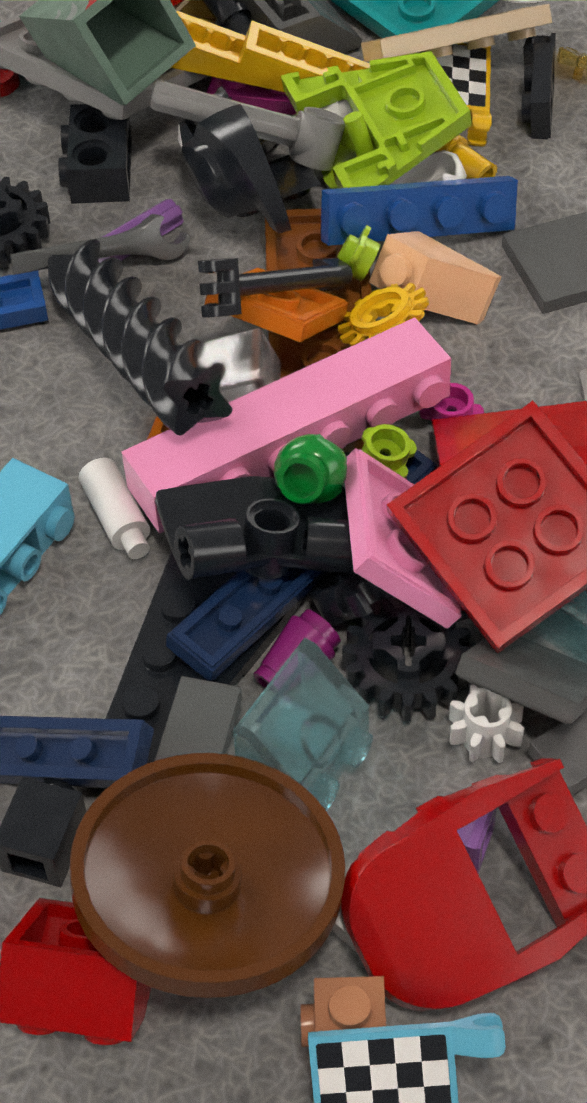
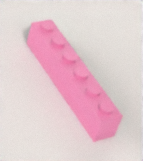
[121,317,451,534]

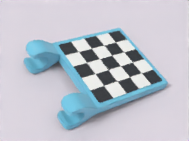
[308,1013,506,1103]

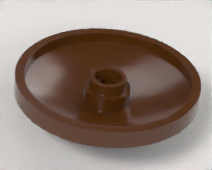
[70,753,345,998]

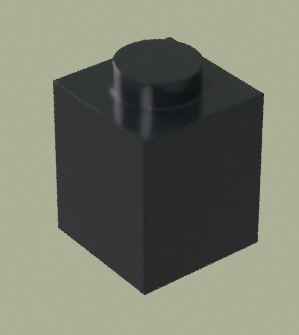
[0,777,86,887]

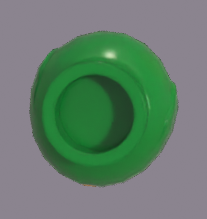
[274,434,347,505]

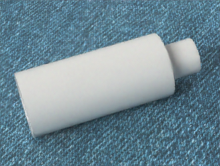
[78,458,150,559]

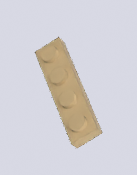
[361,4,552,62]

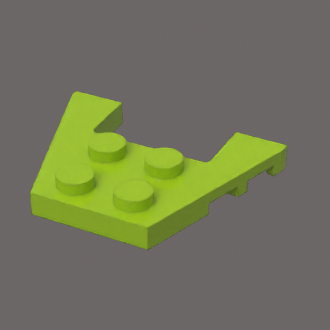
[281,51,472,188]

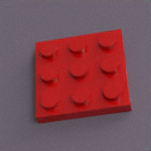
[386,400,587,654]

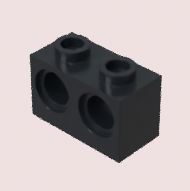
[58,104,132,204]

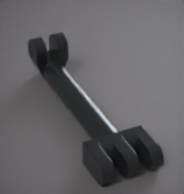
[198,258,353,318]

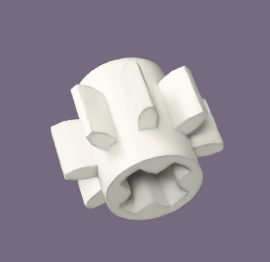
[449,685,525,763]

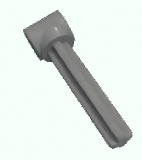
[150,80,345,171]

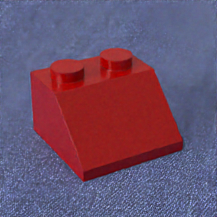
[0,898,151,1045]

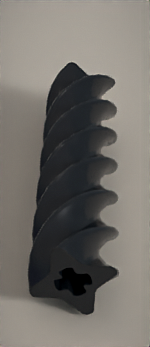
[48,239,233,436]

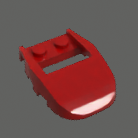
[341,758,587,1011]

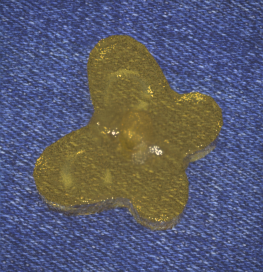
[556,46,587,81]

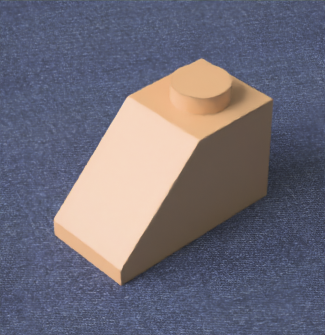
[369,231,502,324]

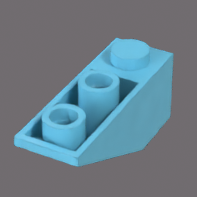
[0,458,75,615]

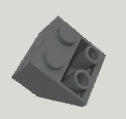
[237,0,362,53]

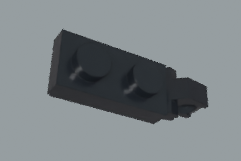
[521,33,556,140]

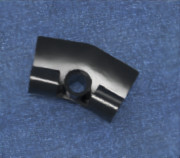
[155,476,356,580]

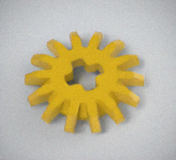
[338,283,429,346]

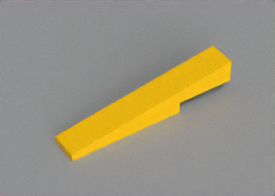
[170,11,370,92]

